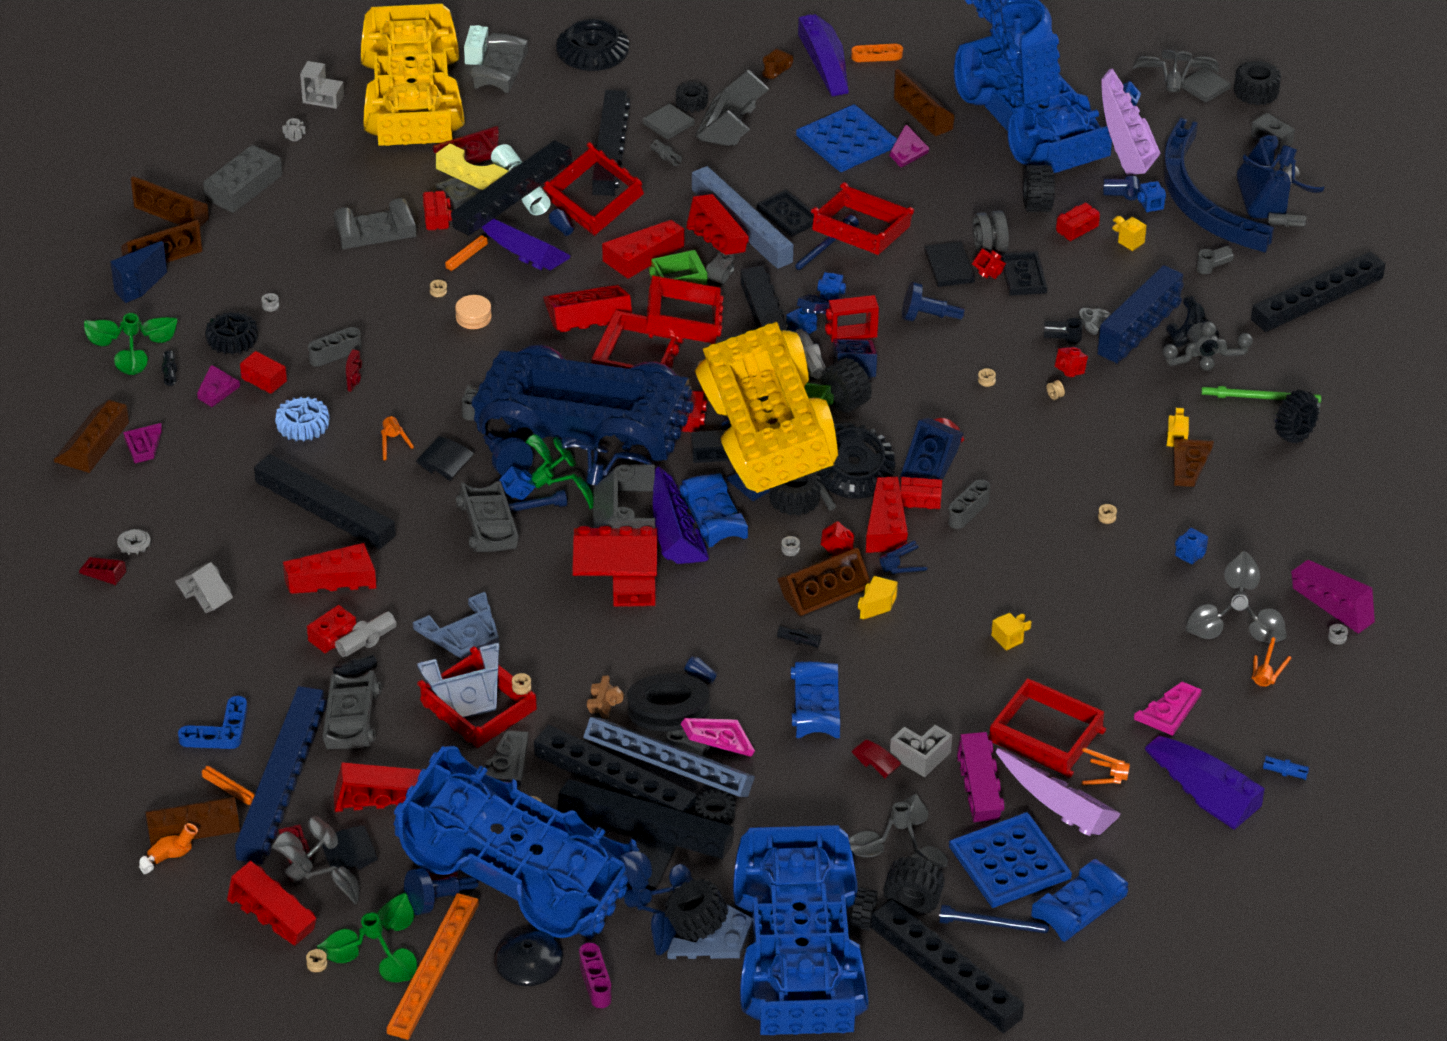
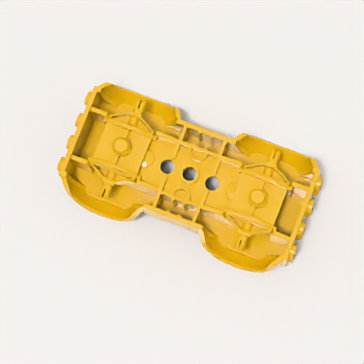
[360,4,465,146]
[695,322,838,493]

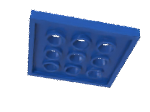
[796,104,897,173]
[949,812,1072,908]

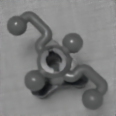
[1162,296,1253,371]

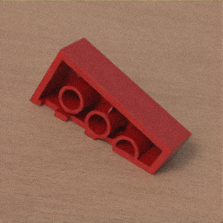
[686,194,749,255]
[602,220,684,279]
[866,477,908,553]
[283,543,376,594]
[334,763,422,812]
[227,861,317,946]

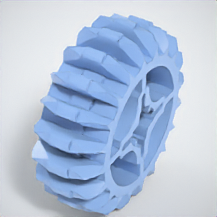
[275,396,330,442]

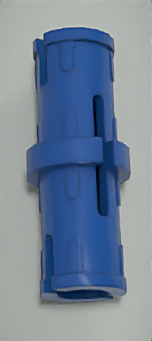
[1263,756,1309,780]

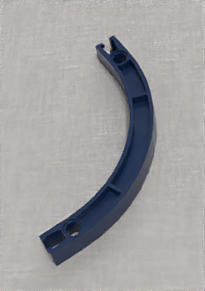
[1163,118,1274,253]

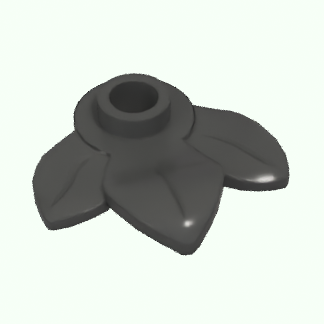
[1078,308,1111,335]

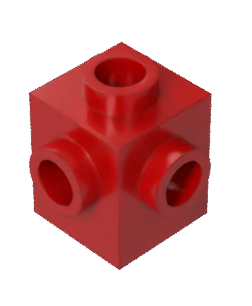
[972,248,1006,279]
[1054,347,1088,377]
[821,521,854,555]

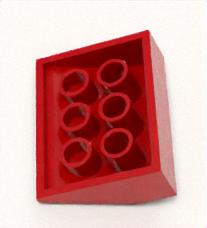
[543,285,632,332]
[573,526,657,576]

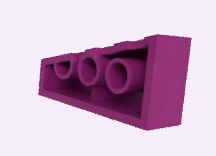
[1291,560,1375,634]
[956,732,1004,822]

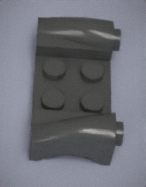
[471,33,528,93]
[334,198,416,249]
[456,481,519,552]
[323,670,382,749]

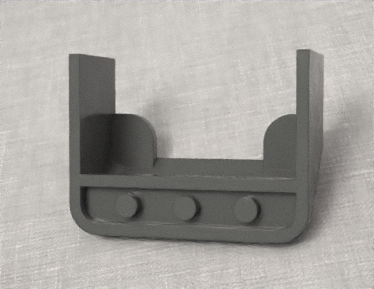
[695,70,769,146]
[593,465,655,528]

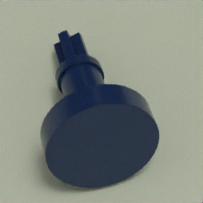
[902,282,965,322]
[483,432,533,476]
[404,868,478,915]

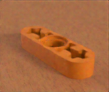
[851,44,903,62]

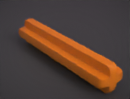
[445,235,488,271]
[202,766,255,805]

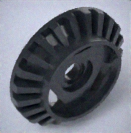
[556,19,629,71]
[817,424,896,499]

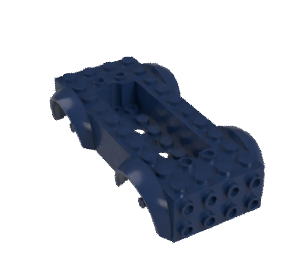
[472,345,694,461]

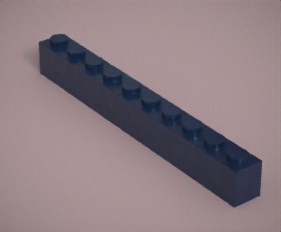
[235,686,327,864]

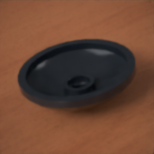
[494,930,563,986]

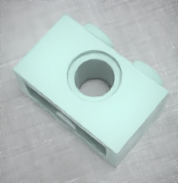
[464,25,488,65]

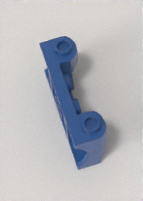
[680,473,748,547]
[791,661,840,738]
[1031,859,1128,942]

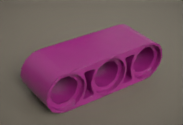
[579,943,612,1008]

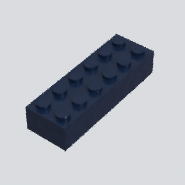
[1098,265,1184,363]

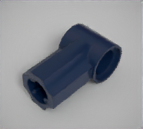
[1103,176,1140,200]

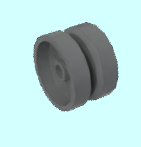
[972,210,1009,253]

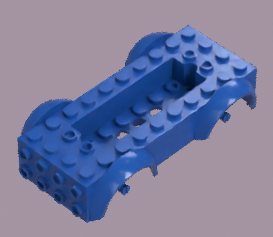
[965,0,1061,104]
[954,36,1112,173]
[394,746,639,940]
[733,825,869,1035]

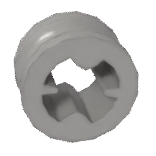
[261,293,279,312]
[781,536,800,556]
[1328,624,1348,645]

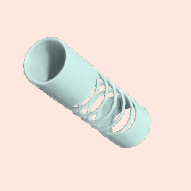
[491,144,551,215]

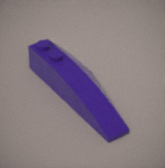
[798,14,849,96]
[481,219,571,271]
[653,466,709,564]
[1145,736,1265,830]

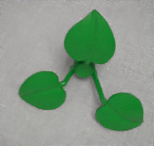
[84,313,178,375]
[526,434,594,510]
[317,893,417,982]

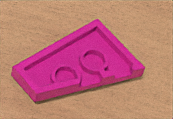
[1134,682,1202,736]
[681,718,755,757]

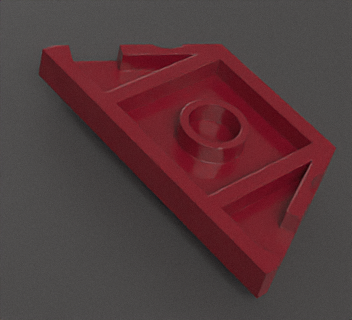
[433,126,499,165]

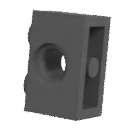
[1251,113,1295,153]

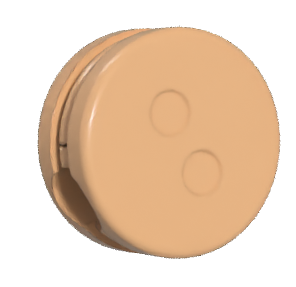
[455,295,492,329]

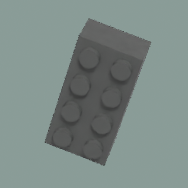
[203,144,282,213]

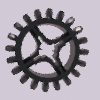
[205,311,259,355]
[1274,389,1321,444]

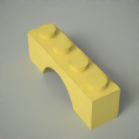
[436,144,509,190]

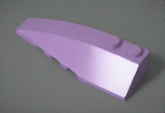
[1101,69,1161,176]
[996,748,1121,836]

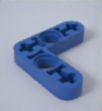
[178,696,248,749]

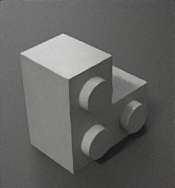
[300,61,344,109]
[175,562,233,613]
[890,725,952,777]

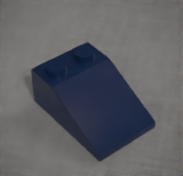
[110,241,167,303]
[833,339,877,379]
[901,418,963,480]

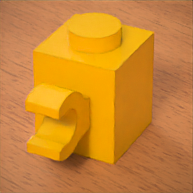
[1112,216,1147,251]
[1167,408,1189,447]
[991,613,1031,651]

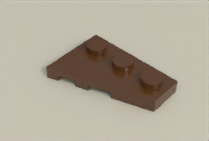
[1173,439,1214,487]

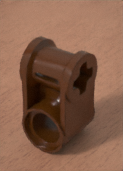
[762,49,793,79]

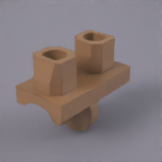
[587,676,624,719]

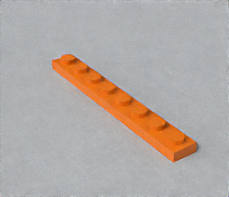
[387,893,479,1040]

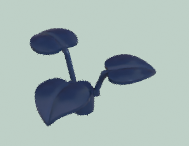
[1243,145,1325,193]
[561,437,652,485]
[620,851,693,956]

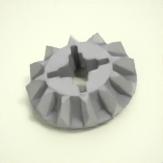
[117,529,151,555]

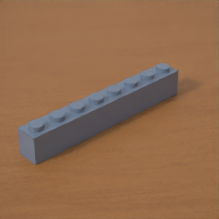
[692,166,793,269]
[583,717,755,797]

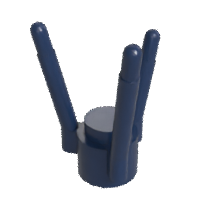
[879,540,928,575]

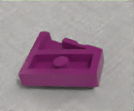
[889,125,930,168]
[197,365,240,407]
[123,423,162,464]

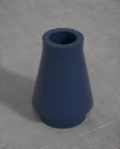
[549,209,574,236]
[684,656,717,684]

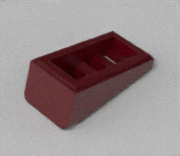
[79,557,126,585]

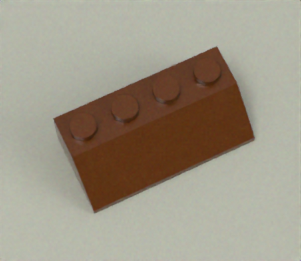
[894,69,954,137]
[131,176,209,227]
[121,220,202,263]
[54,400,129,473]
[777,548,871,616]
[145,797,240,847]

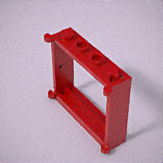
[543,142,644,236]
[811,182,914,255]
[646,275,723,345]
[591,310,684,369]
[417,646,537,748]
[988,678,1106,778]

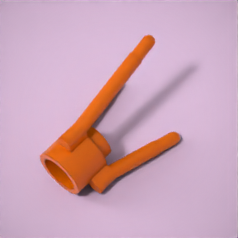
[381,416,414,461]
[1252,637,1291,687]
[1081,748,1130,785]

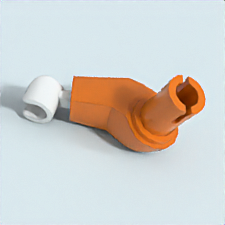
[139,823,198,874]

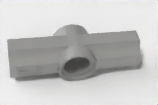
[795,329,827,379]
[335,611,397,657]

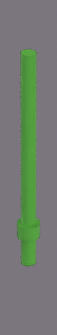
[1201,386,1321,403]

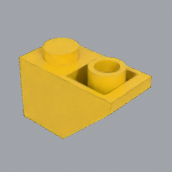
[858,576,898,619]

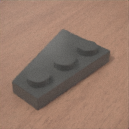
[485,731,528,786]

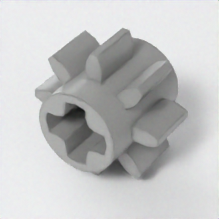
[282,118,306,141]

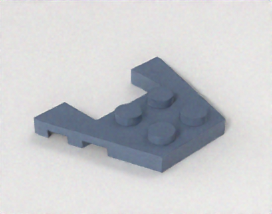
[413,592,499,659]
[417,643,499,718]
[667,905,753,959]

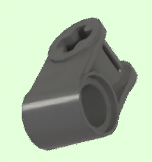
[706,252,735,284]
[461,385,479,421]

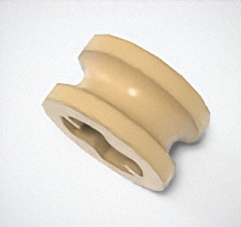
[430,280,447,297]
[978,368,996,387]
[1047,380,1065,400]
[1098,504,1117,524]
[512,673,531,695]
[306,949,327,972]

